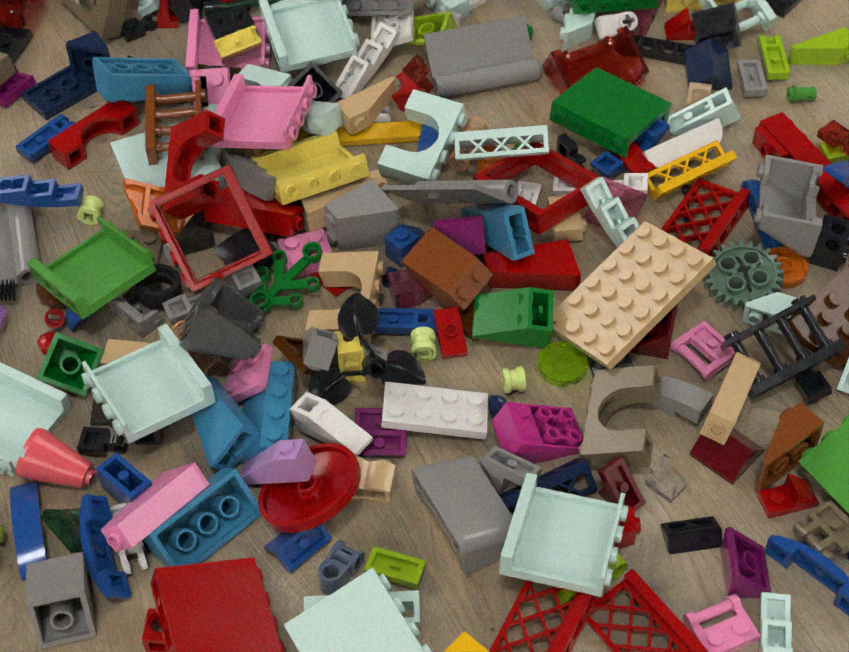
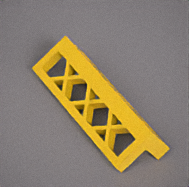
[648,140,737,201]

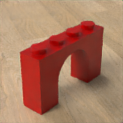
[162,110,225,220]

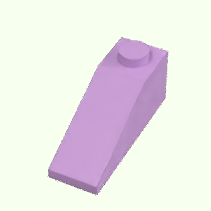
[240,439,317,485]

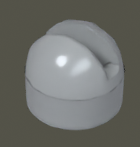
[550,4,568,23]

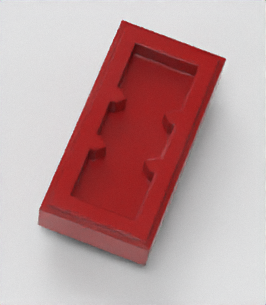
[752,125,789,159]
[433,307,468,359]

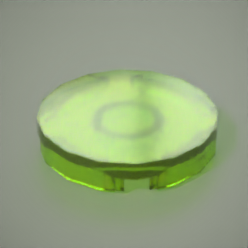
[537,341,588,387]

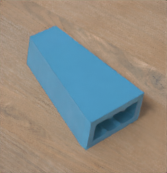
[461,204,535,261]
[192,373,261,470]

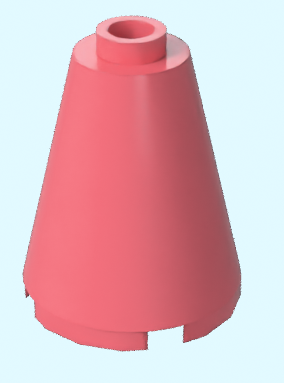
[16,427,96,488]

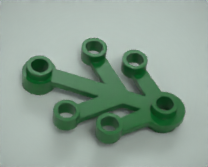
[249,242,323,314]

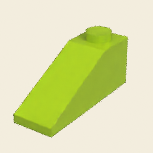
[788,27,849,65]

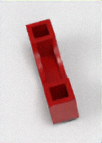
[48,100,140,170]

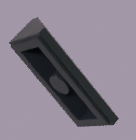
[660,516,722,554]

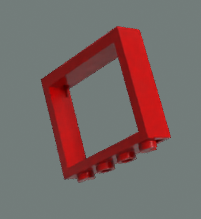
[473,142,599,235]
[147,163,273,292]

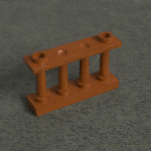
[145,80,208,165]

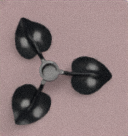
[308,292,426,405]

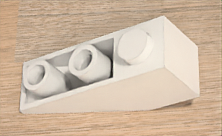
[290,392,373,457]

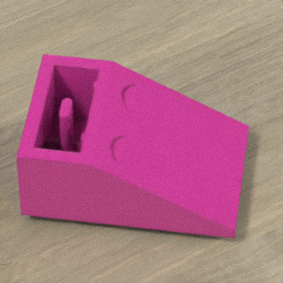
[492,402,583,464]

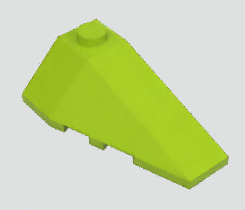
[369,11,458,47]

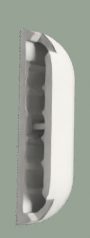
[642,118,723,170]

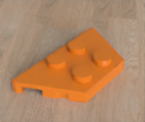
[122,178,193,237]

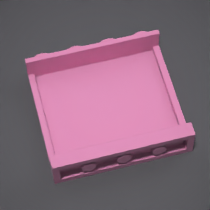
[185,9,271,83]
[211,74,317,150]

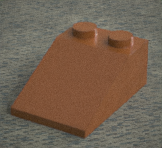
[401,227,493,311]
[755,402,825,494]

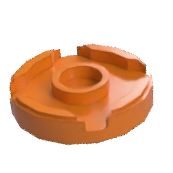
[770,247,809,289]

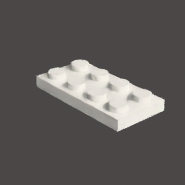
[381,381,488,440]

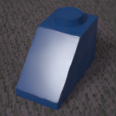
[385,224,426,269]
[95,452,152,502]

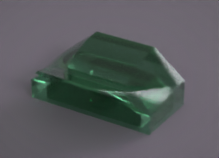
[40,508,83,553]

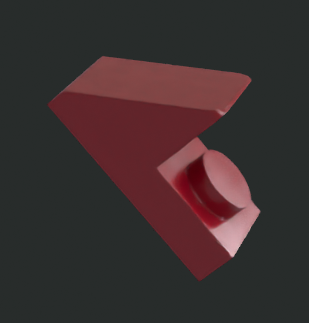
[597,456,646,512]

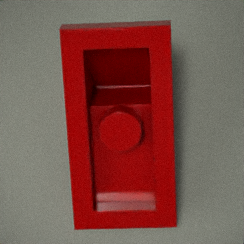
[664,7,696,41]
[391,71,423,111]
[757,473,819,519]

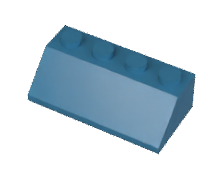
[92,57,192,103]
[237,361,298,464]
[143,467,261,567]

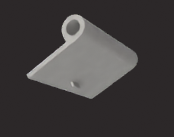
[423,15,543,98]
[382,180,518,204]
[0,203,40,288]

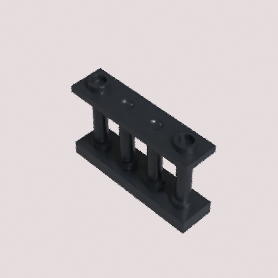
[720,294,846,400]

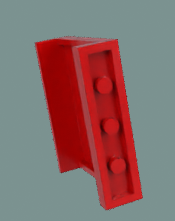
[150,557,285,652]

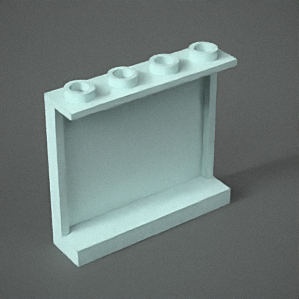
[259,0,360,73]
[110,121,225,188]
[81,324,216,444]
[0,362,72,478]
[499,473,629,597]
[284,568,432,652]

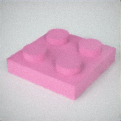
[277,229,332,279]
[224,343,274,403]

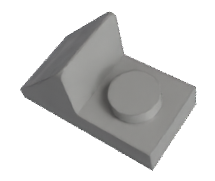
[481,445,542,494]

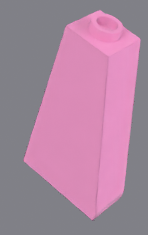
[101,462,210,552]

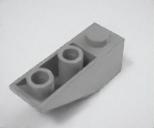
[302,327,338,371]

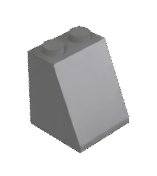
[324,180,400,251]
[26,552,97,650]

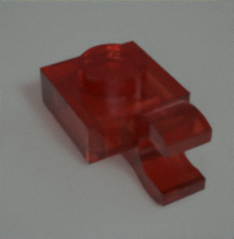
[402,54,434,93]

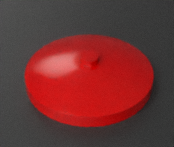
[258,443,361,533]

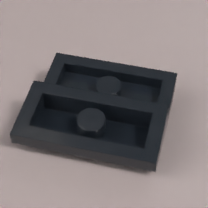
[692,2,741,49]
[213,229,281,269]

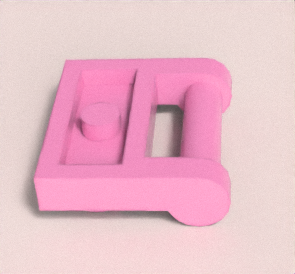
[188,67,230,111]
[670,320,736,381]
[683,593,760,652]

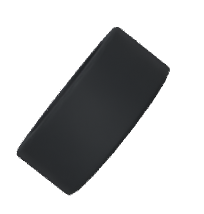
[134,264,181,308]

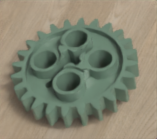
[703,240,784,311]

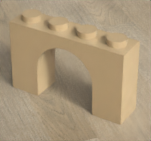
[305,251,386,344]

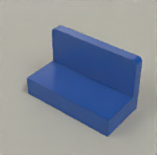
[264,524,332,572]

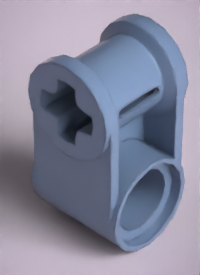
[318,540,365,595]

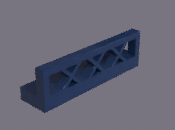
[499,458,598,509]

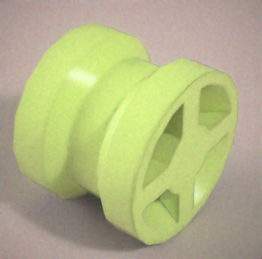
[77,195,104,225]
[501,366,526,394]

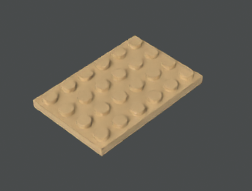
[553,221,716,370]

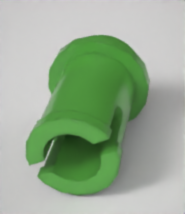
[786,85,817,103]

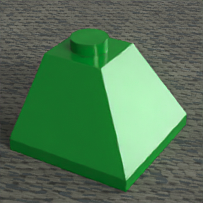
[36,332,104,397]

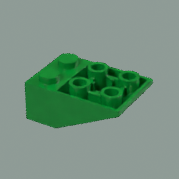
[472,287,554,348]

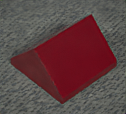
[630,304,678,360]
[689,428,765,485]

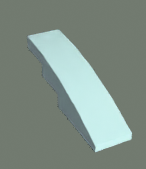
[580,176,639,248]
[759,592,793,652]

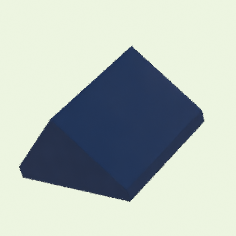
[65,31,110,81]
[684,38,732,90]

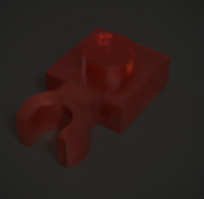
[817,120,849,155]

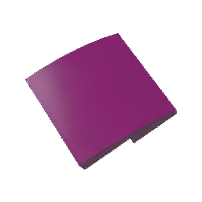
[0,65,36,108]
[354,408,407,457]

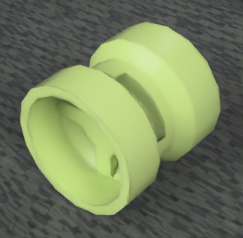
[410,327,437,362]

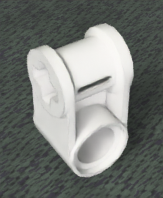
[594,11,638,40]

